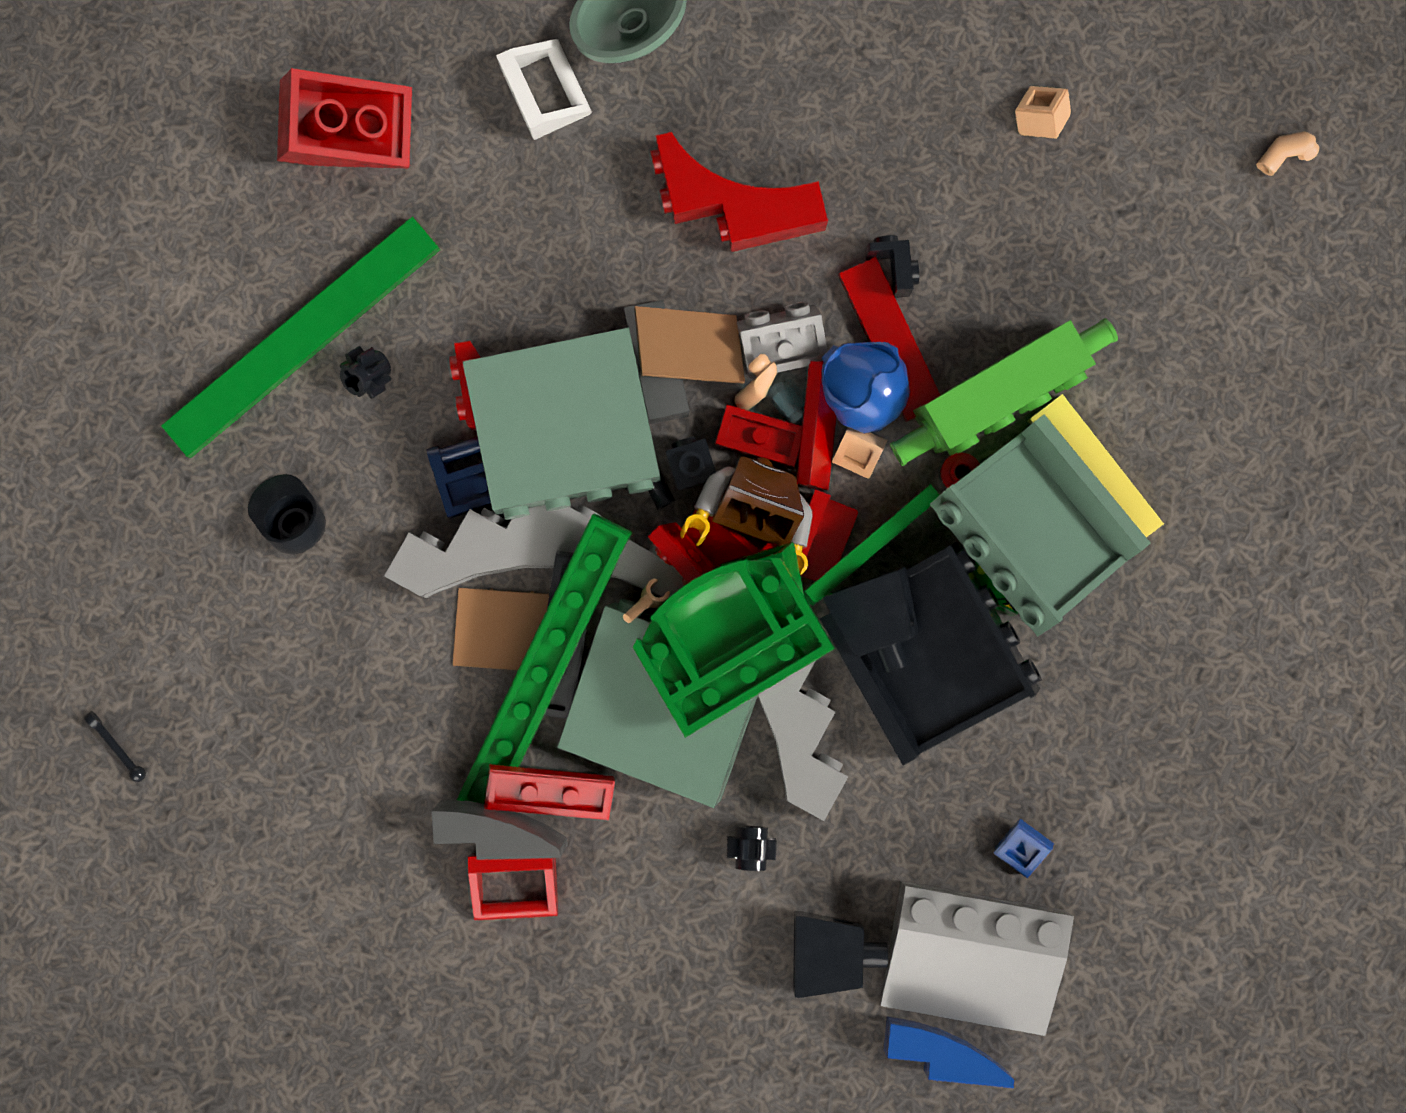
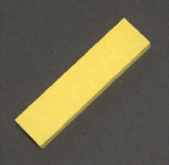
[1028,394,1164,537]

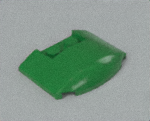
[633,558,835,738]

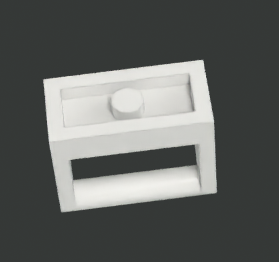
[496,39,592,140]

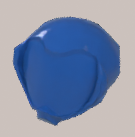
[821,342,910,434]

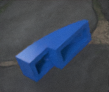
[884,1016,1014,1088]

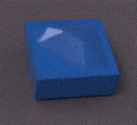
[994,819,1054,878]

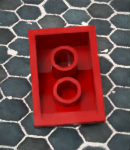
[277,68,412,169]

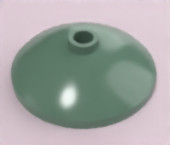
[569,0,687,63]

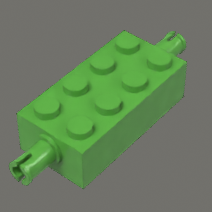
[890,318,1118,466]

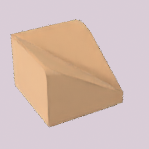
[1015,86,1071,139]

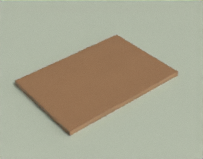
[634,306,745,384]
[453,588,549,670]

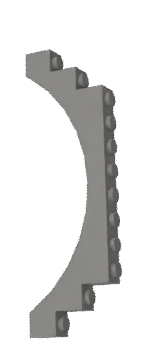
[384,504,848,821]

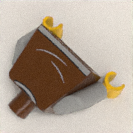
[680,457,813,575]

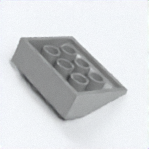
[880,881,1074,1036]

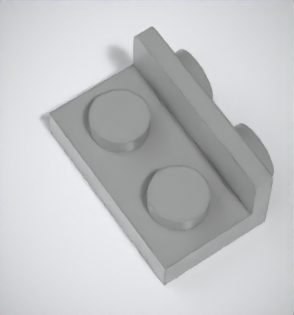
[736,302,828,379]

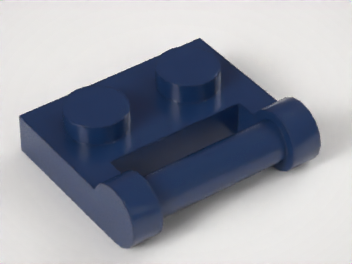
[426,436,491,519]

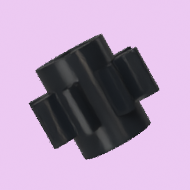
[340,346,392,399]
[727,826,777,871]

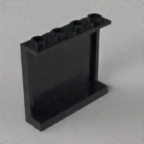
[820,542,1042,765]

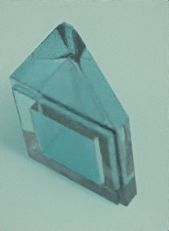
[767,378,806,425]

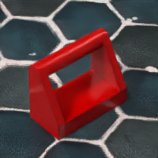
[468,853,558,920]

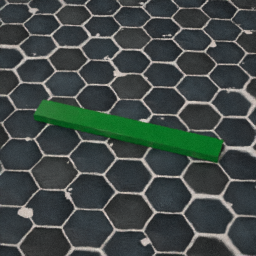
[161,216,440,458]
[457,513,632,803]

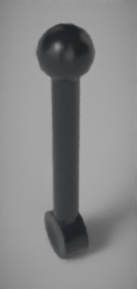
[84,711,146,782]

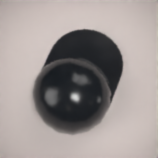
[248,474,326,555]

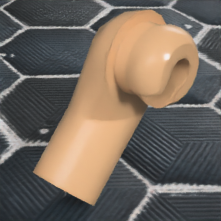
[1256,131,1319,176]
[735,354,777,410]

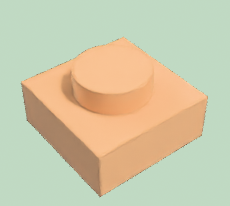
[832,427,887,479]

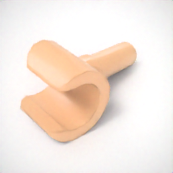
[623,578,670,623]

